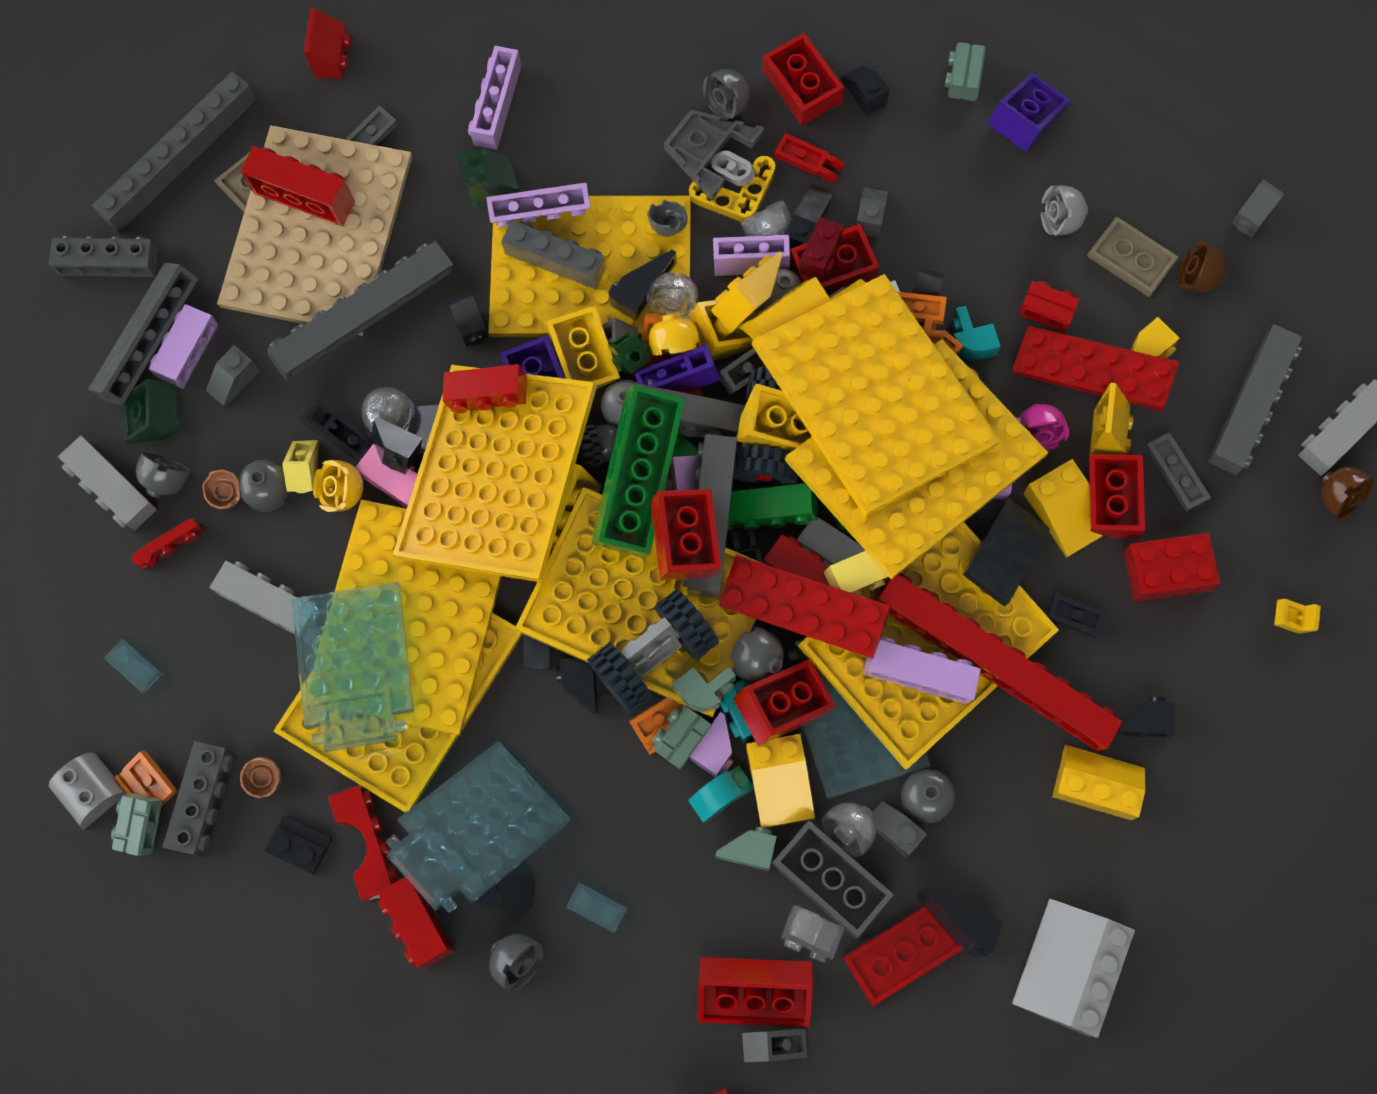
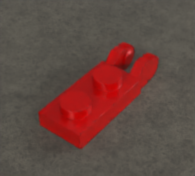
[774,133,845,183]
[132,518,204,570]

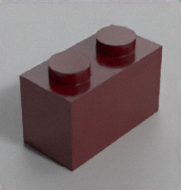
[799,217,844,282]

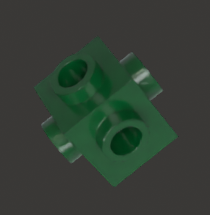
[608,332,651,374]

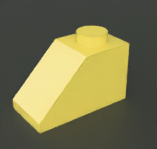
[282,440,319,493]

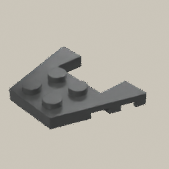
[664,110,765,200]

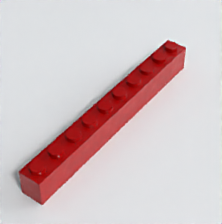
[874,573,1123,751]

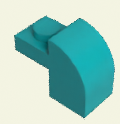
[951,306,1001,360]
[688,766,754,823]

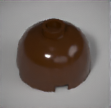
[1177,241,1227,294]
[1321,466,1375,520]

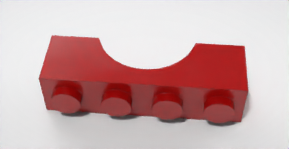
[328,785,399,902]

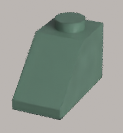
[716,827,777,871]

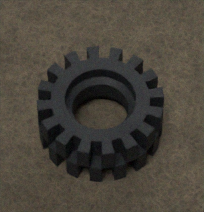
[575,424,603,471]

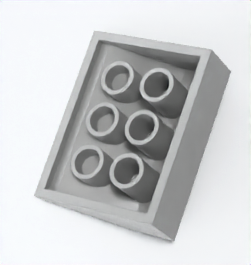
[1011,899,1135,1038]

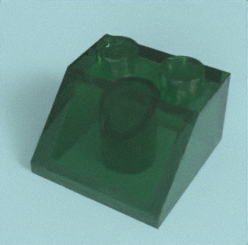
[457,147,520,208]
[124,379,179,444]

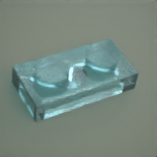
[104,638,163,693]
[566,883,628,933]

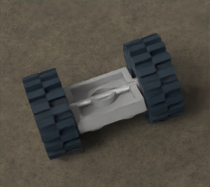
[733,367,798,488]
[587,589,719,714]

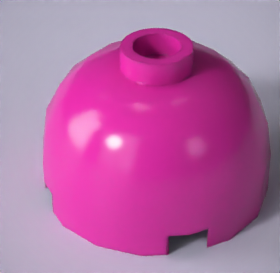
[1018,404,1070,451]

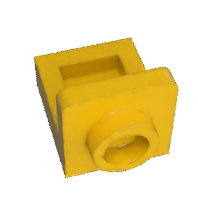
[1274,599,1321,634]

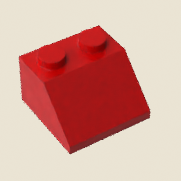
[304,9,352,79]

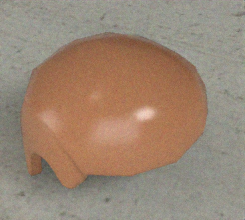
[202,469,241,510]
[240,757,282,798]

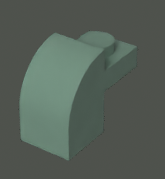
[672,667,736,712]

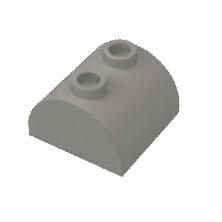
[49,752,126,829]

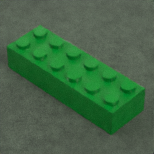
[591,384,685,557]

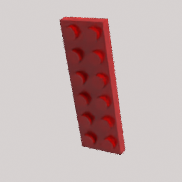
[1012,326,1179,412]
[718,555,891,659]

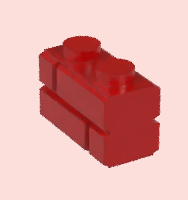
[1018,281,1080,333]

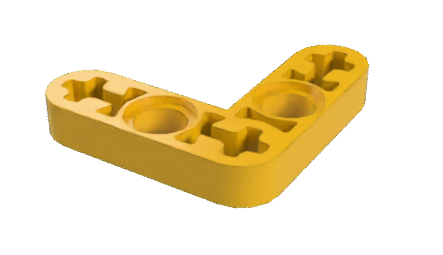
[689,156,775,223]

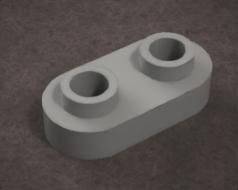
[711,151,755,186]

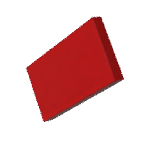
[842,906,964,1007]

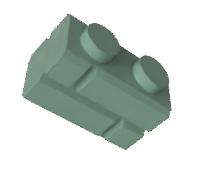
[944,42,986,101]
[652,705,712,769]
[111,793,163,856]

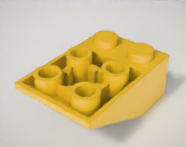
[711,251,782,333]

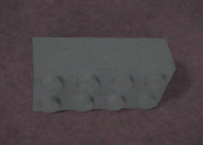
[772,820,894,939]

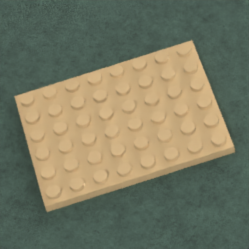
[217,125,413,336]

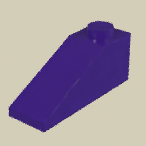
[634,344,721,392]

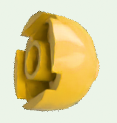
[648,313,701,355]
[313,460,363,512]

